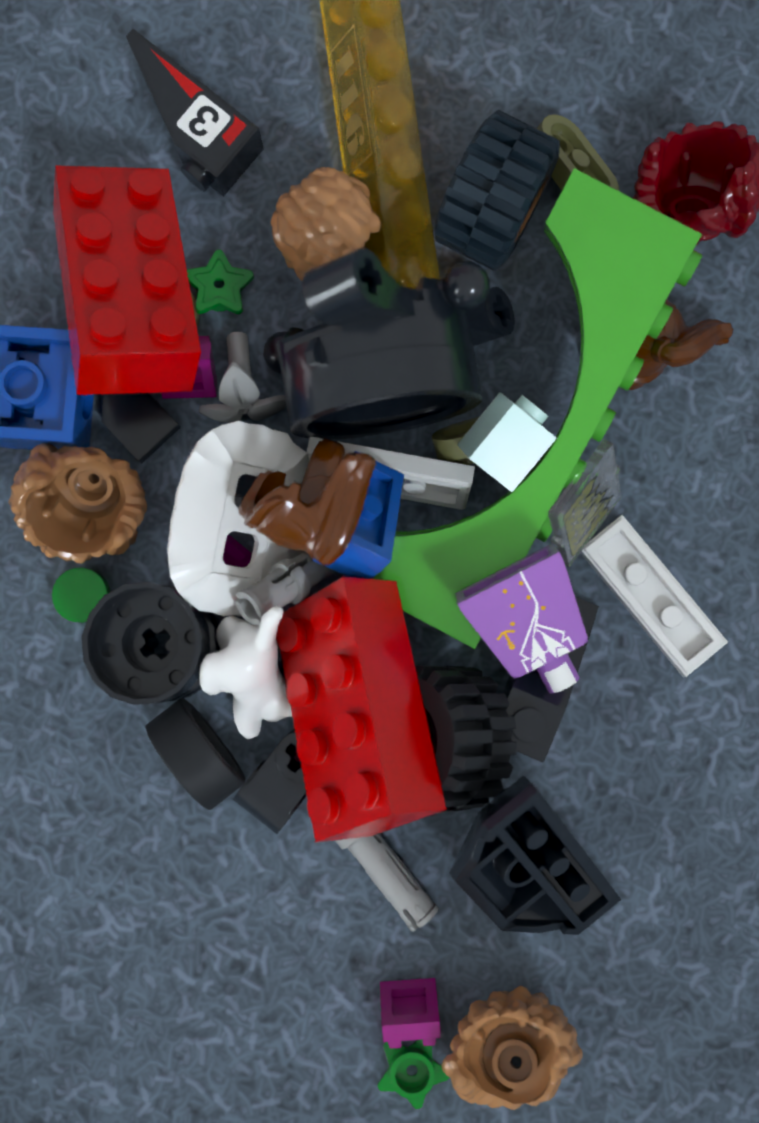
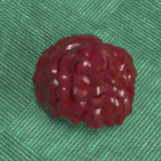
[633,121,759,245]

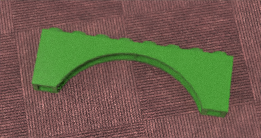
[373,168,702,649]

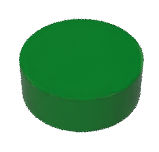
[52,568,111,623]

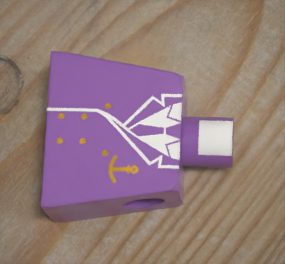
[455,543,588,693]

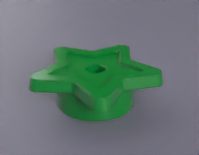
[187,249,254,315]
[378,1040,449,1110]

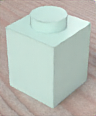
[457,392,557,492]

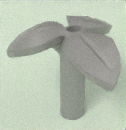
[199,332,287,423]

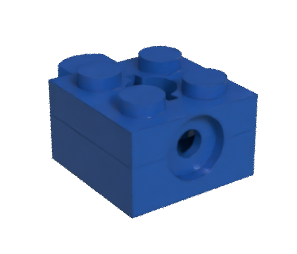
[0,325,94,450]

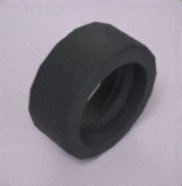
[145,698,246,810]

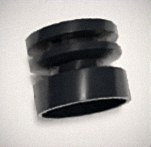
[82,582,221,705]

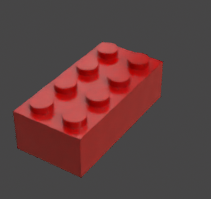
[53,165,201,395]
[276,577,446,842]

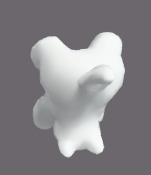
[199,606,292,739]

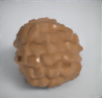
[270,167,382,281]
[8,443,147,564]
[441,985,583,1110]

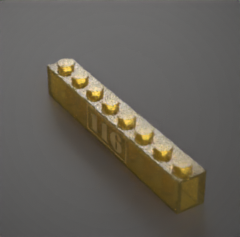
[320,0,440,289]

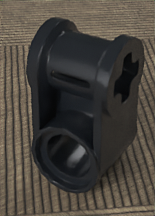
[233,728,307,834]

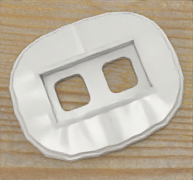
[167,421,308,617]

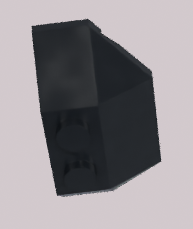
[449,775,621,935]

